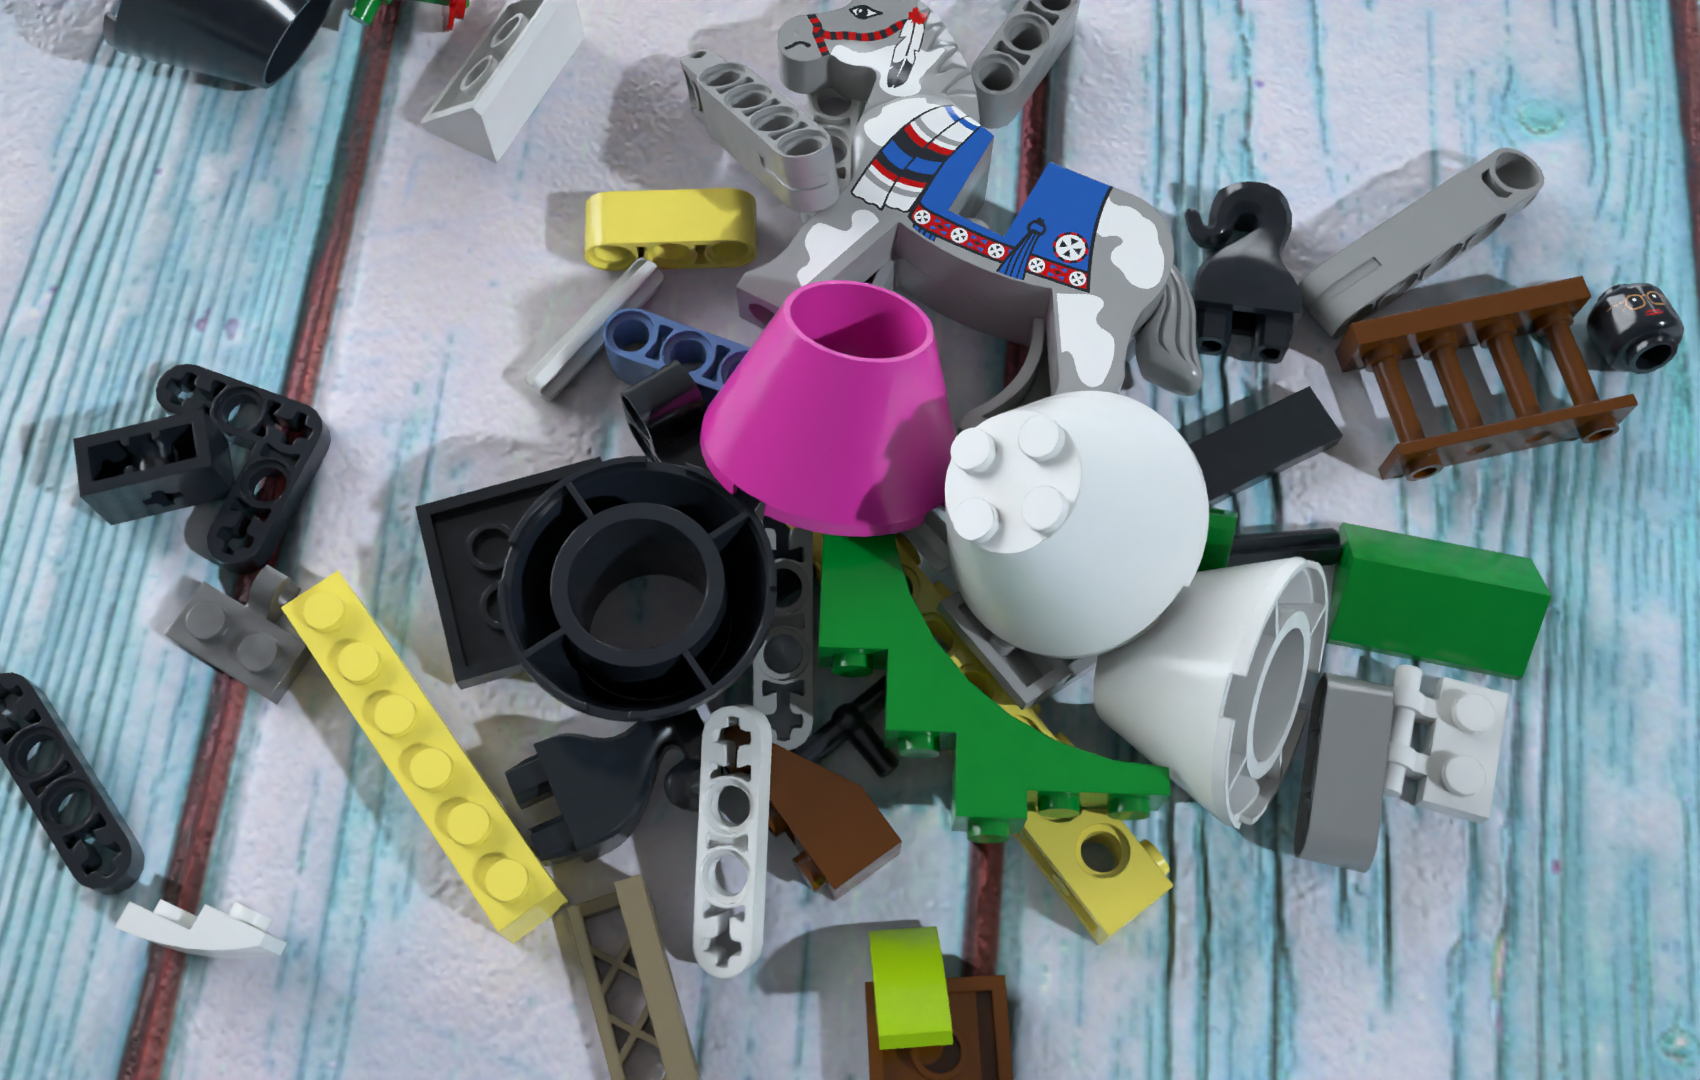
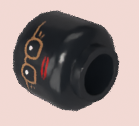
[1586,283,1684,374]

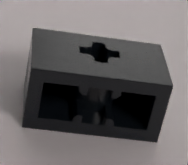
[73,409,235,525]

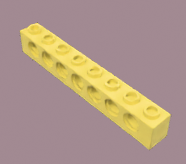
[786,524,1174,946]

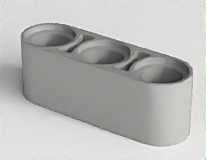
[971,0,1080,129]
[1294,672,1394,873]

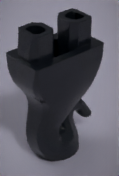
[1184,181,1303,364]
[505,708,724,867]

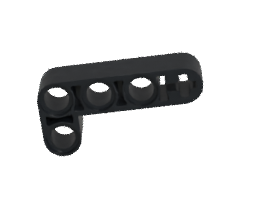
[620,360,817,603]

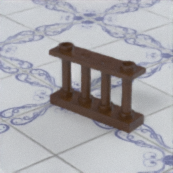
[1335,276,1638,481]

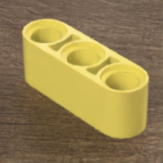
[584,188,757,271]

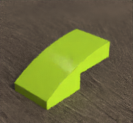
[868,926,953,1050]

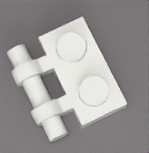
[1383,664,1509,824]

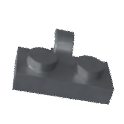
[164,565,312,705]

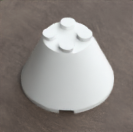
[945,391,1209,659]

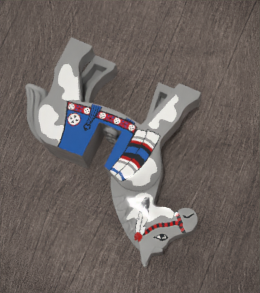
[736,0,1203,436]

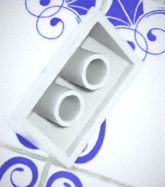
[420,0,584,164]

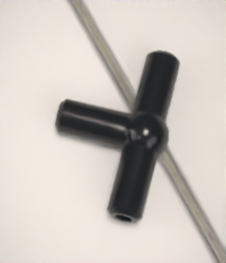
[793,674,900,778]

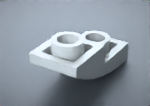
[115,899,287,960]

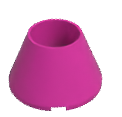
[700,280,956,537]

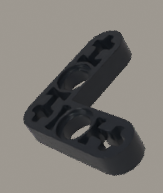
[156,364,331,575]

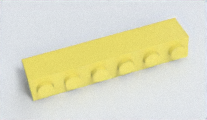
[281,570,570,944]

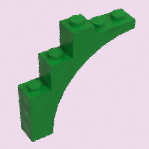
[819,533,1170,843]

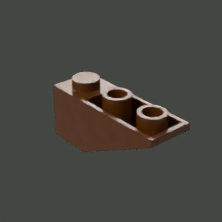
[724,725,902,901]

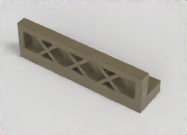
[566,874,702,1080]

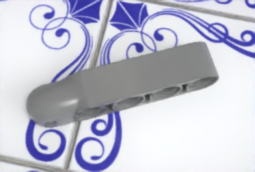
[680,49,840,213]
[1298,148,1545,339]

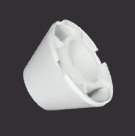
[1094,557,1328,829]

